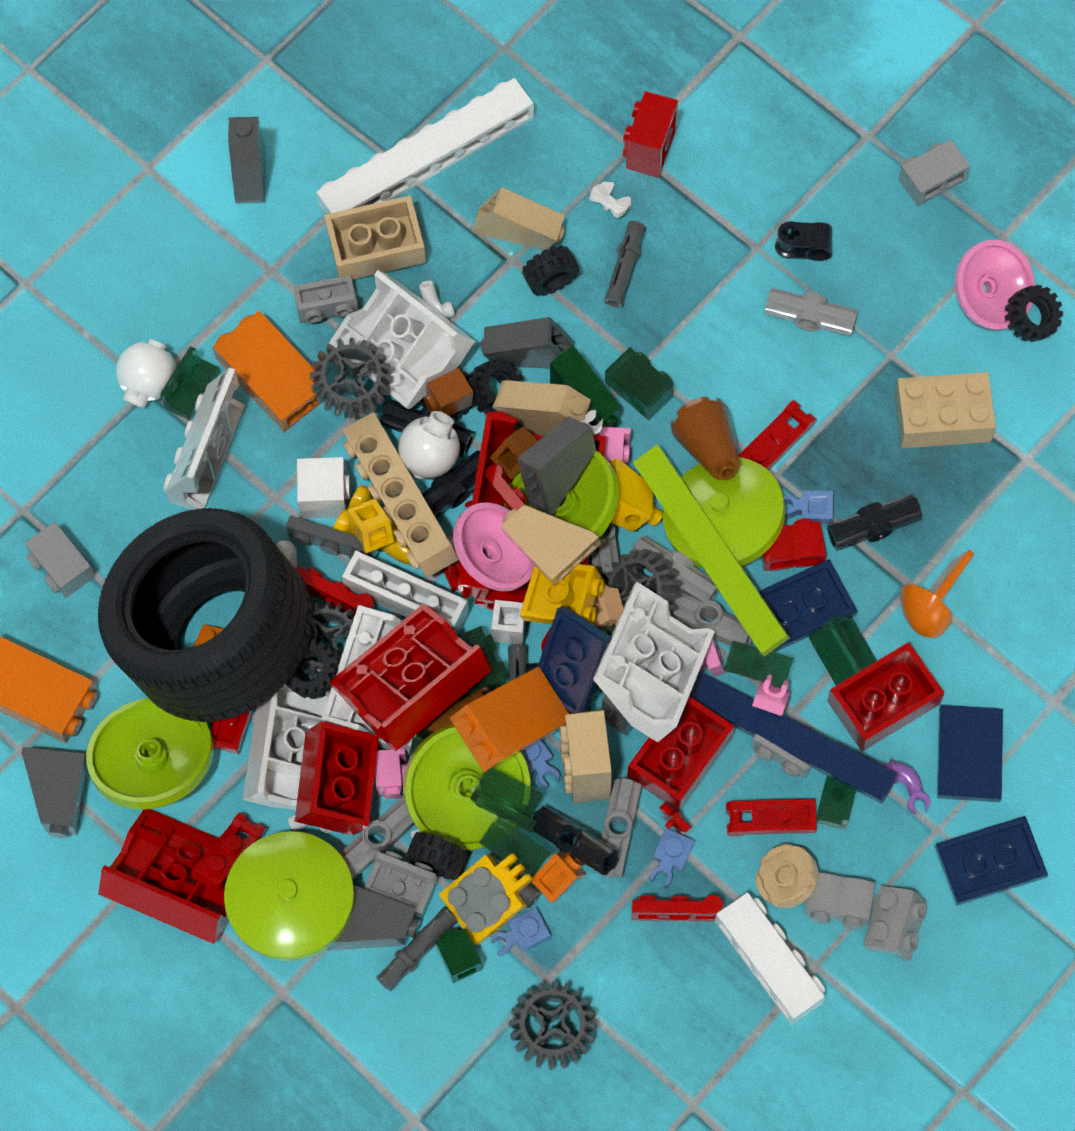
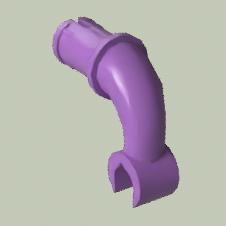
[881,759,930,815]

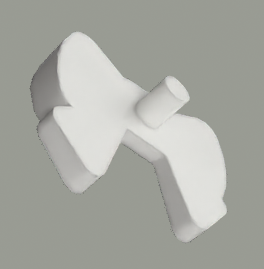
[589,182,631,218]

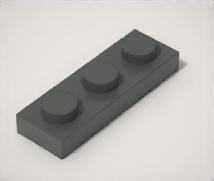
[286,515,379,560]

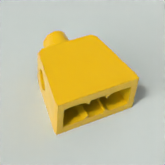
[610,457,663,532]

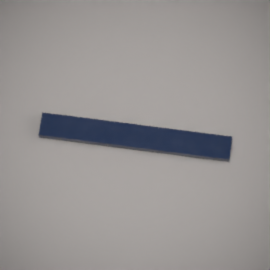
[689,672,898,804]

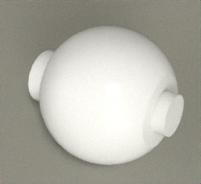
[116,339,177,408]
[398,411,460,479]

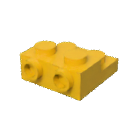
[520,564,604,624]

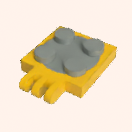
[438,853,533,945]

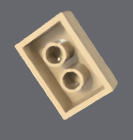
[324,195,426,280]
[894,372,996,448]
[560,710,612,804]

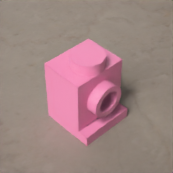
[600,427,630,463]
[375,748,407,799]

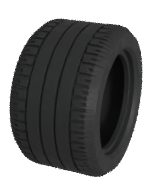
[98,508,313,722]

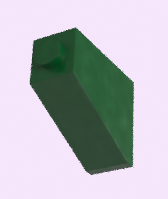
[550,345,621,435]

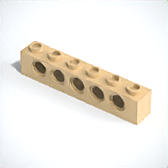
[342,412,459,578]

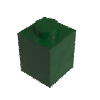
[436,928,482,984]

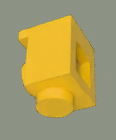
[347,499,394,553]

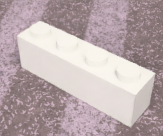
[342,551,469,635]
[715,892,825,1026]

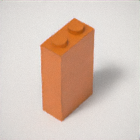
[213,311,323,433]
[0,636,97,744]
[450,666,569,772]

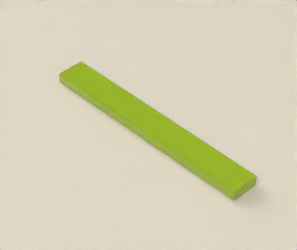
[633,444,790,656]

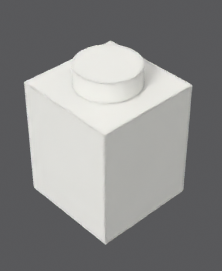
[491,600,526,644]

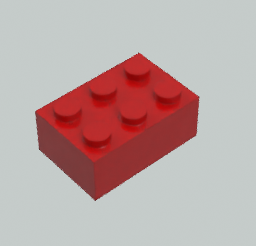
[827,642,944,752]
[627,696,735,812]
[294,721,379,836]

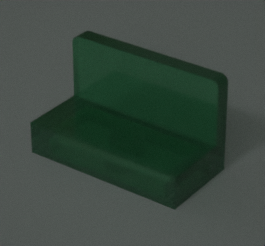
[160,346,221,421]
[809,615,877,685]
[724,641,793,688]
[469,768,542,832]
[816,776,856,830]
[478,816,551,877]

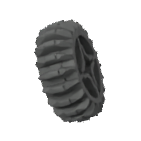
[310,337,392,419]
[605,549,683,617]
[299,601,355,681]
[509,981,597,1070]

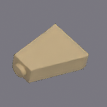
[472,187,565,250]
[492,380,591,435]
[501,505,601,587]

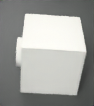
[297,457,351,519]

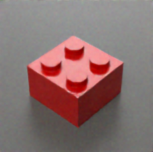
[622,91,679,178]

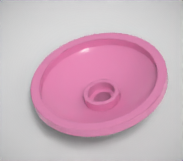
[955,240,1035,330]
[453,502,534,591]

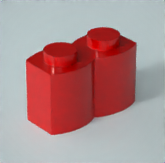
[761,518,826,571]

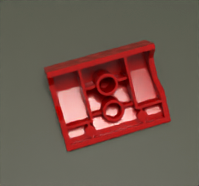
[330,603,491,751]
[98,809,229,944]

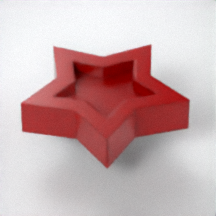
[659,802,691,834]

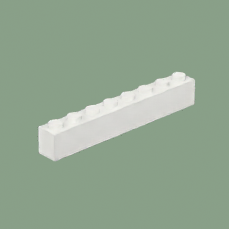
[316,78,534,215]

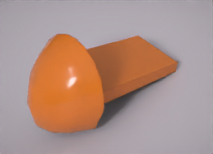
[900,549,974,638]

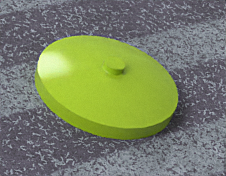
[504,451,619,538]
[663,457,786,568]
[86,698,214,809]
[403,725,530,850]
[224,831,355,961]

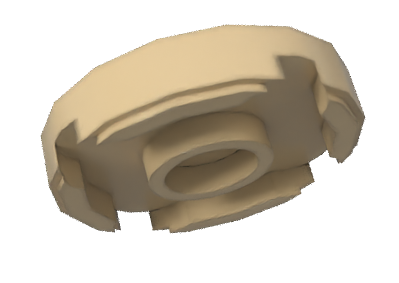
[755,844,818,908]

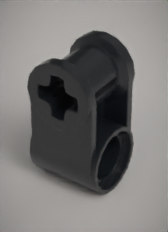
[775,221,832,261]

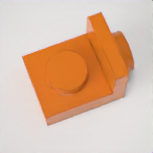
[531,852,586,903]

